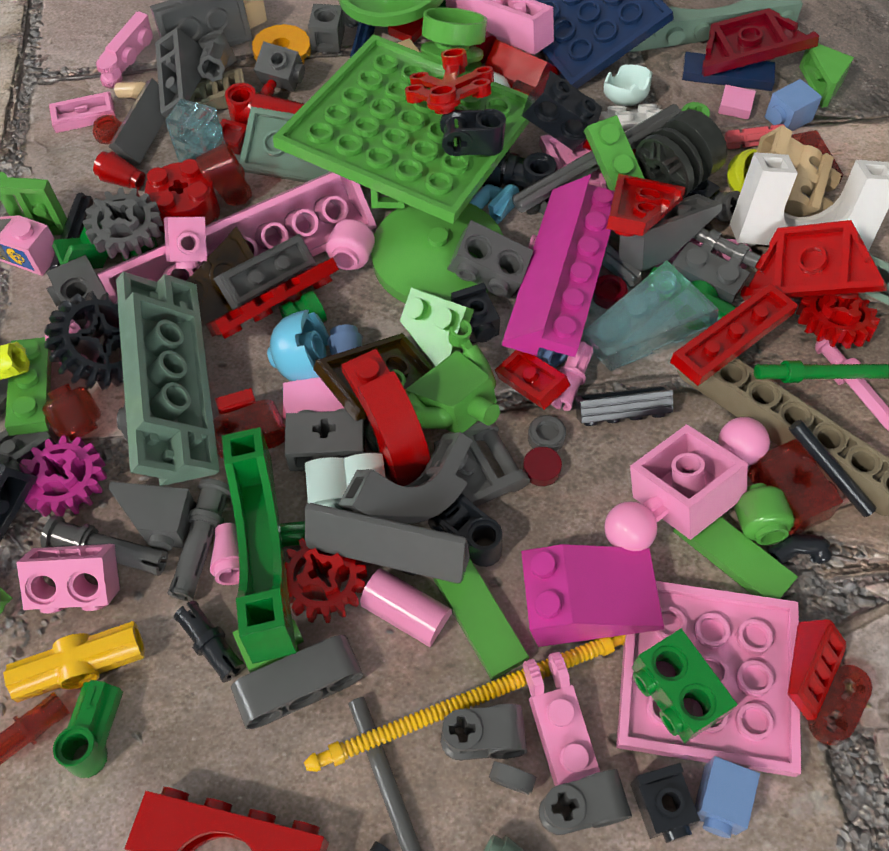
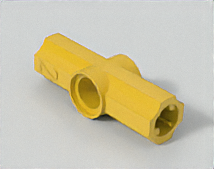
[3,621,145,703]

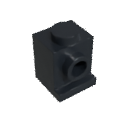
[451,282,500,344]
[630,763,700,843]

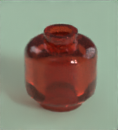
[42,383,101,441]

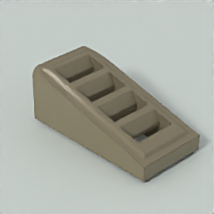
[187,68,245,115]

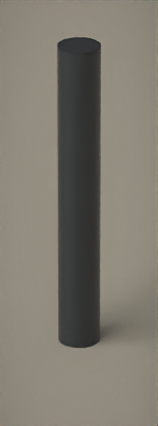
[788,420,876,517]

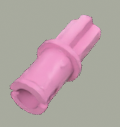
[551,341,593,411]

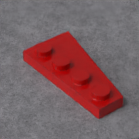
[206,257,339,339]

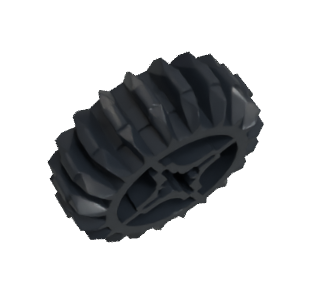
[44,290,124,391]

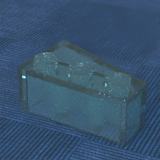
[583,260,718,371]

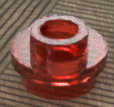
[93,115,122,144]

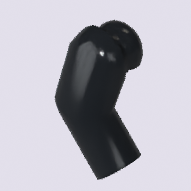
[768,533,833,565]

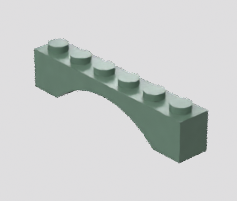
[629,0,803,52]

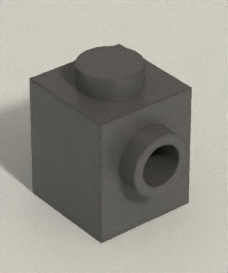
[254,41,305,92]

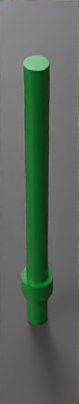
[754,360,889,383]

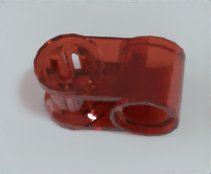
[196,142,252,206]
[213,399,286,459]

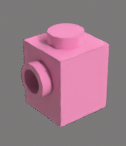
[164,217,207,269]

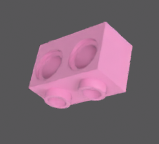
[17,544,120,613]

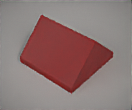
[484,39,559,95]

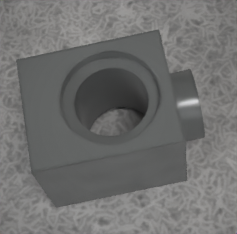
[308,4,345,53]

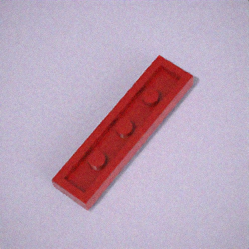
[670,283,798,386]

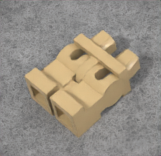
[757,125,842,217]

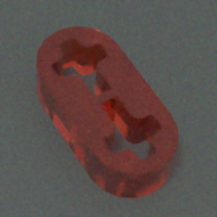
[808,665,873,745]

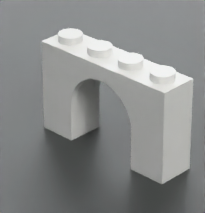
[730,152,889,251]

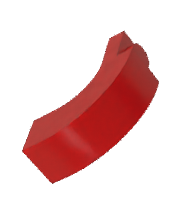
[341,349,431,486]

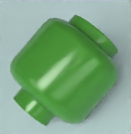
[735,483,794,545]

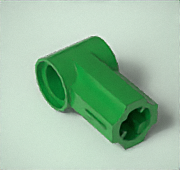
[53,680,123,778]

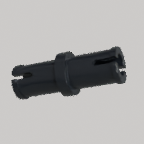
[174,601,245,683]

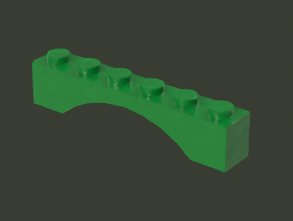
[222,427,296,664]

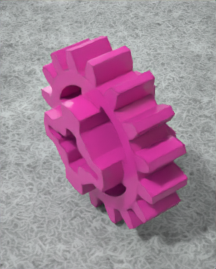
[21,435,107,517]

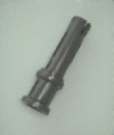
[167,478,231,601]
[40,515,168,576]

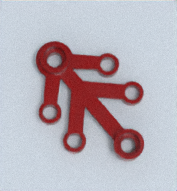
[405,48,494,114]

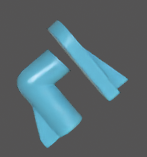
[470,184,519,224]

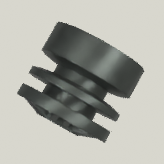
[635,109,727,198]

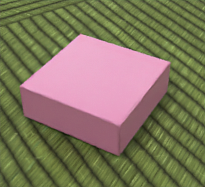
[718,85,756,119]

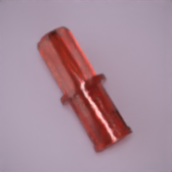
[0,691,70,765]

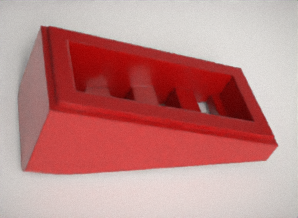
[788,619,846,720]

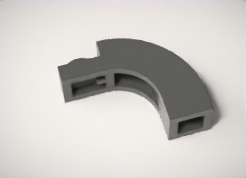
[338,432,473,524]

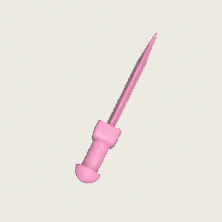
[815,339,889,431]

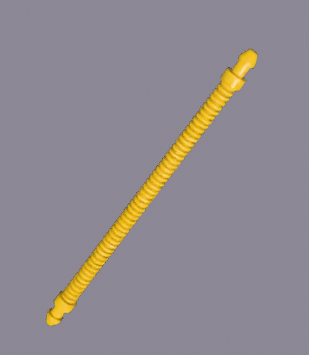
[304,635,625,772]

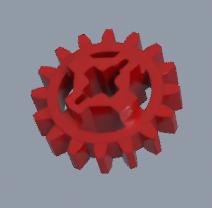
[796,293,880,349]
[285,538,367,623]

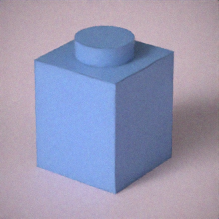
[764,79,822,131]
[694,756,760,838]

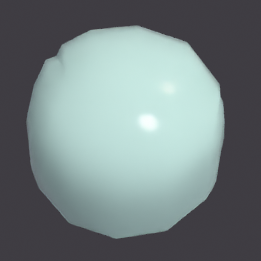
[604,64,653,106]

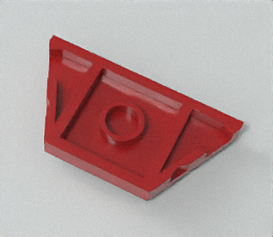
[740,220,887,301]

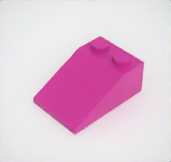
[521,544,664,647]

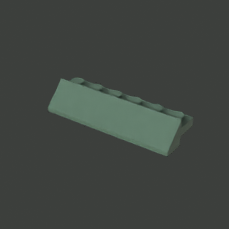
[116,271,219,486]

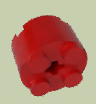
[145,159,220,233]

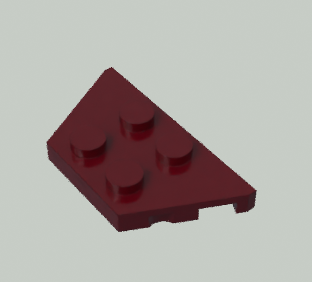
[702,8,819,77]

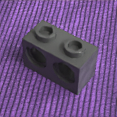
[447,220,534,299]

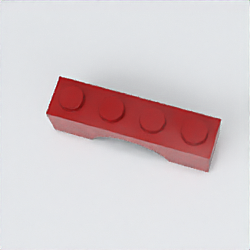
[124,787,329,851]

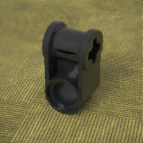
[440,109,506,156]
[428,494,503,567]

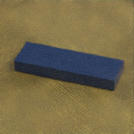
[682,52,775,91]

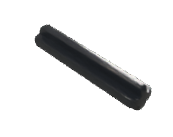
[50,193,94,270]

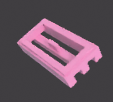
[49,91,117,133]

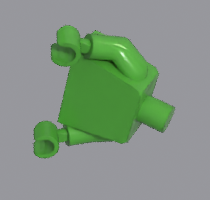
[391,319,500,433]

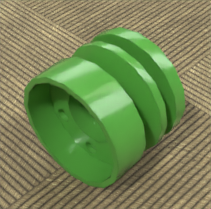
[421,7,487,72]

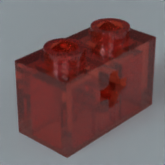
[748,439,843,535]

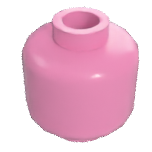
[326,219,375,270]

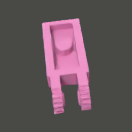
[96,11,153,88]
[523,652,600,786]

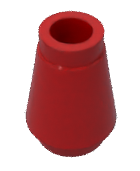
[93,151,146,190]

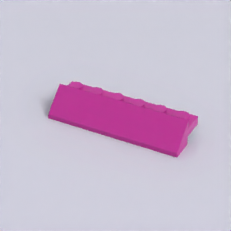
[501,174,614,357]

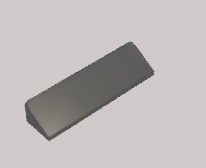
[305,503,470,584]

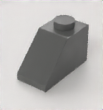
[108,481,196,551]

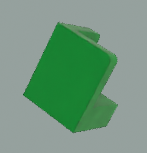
[52,227,109,269]

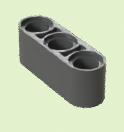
[231,635,363,729]

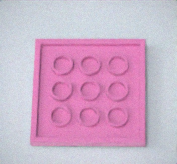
[616,581,801,777]

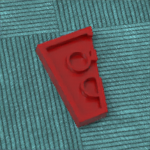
[606,173,686,237]

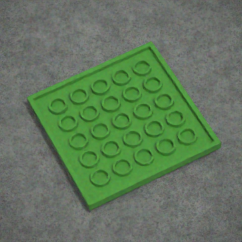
[273,34,530,224]

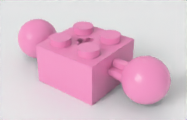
[604,417,770,551]

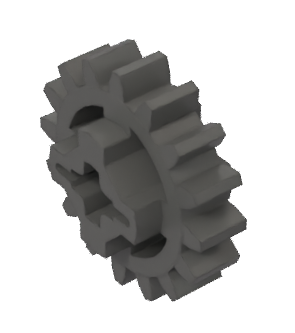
[83,187,163,259]

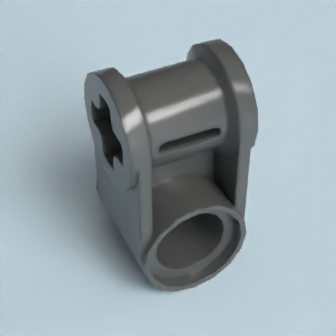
[440,703,528,761]
[538,769,632,835]

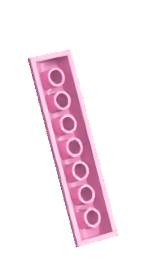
[97,172,377,303]

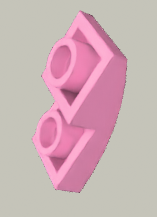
[283,377,344,419]

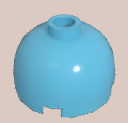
[267,310,329,381]

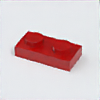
[494,350,571,410]

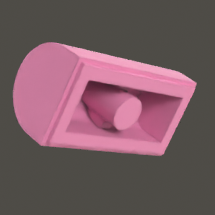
[360,568,452,647]

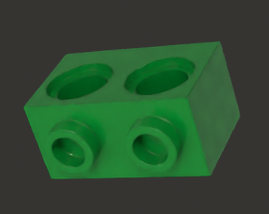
[632,628,738,744]

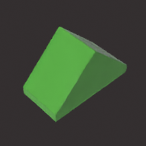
[799,43,854,108]

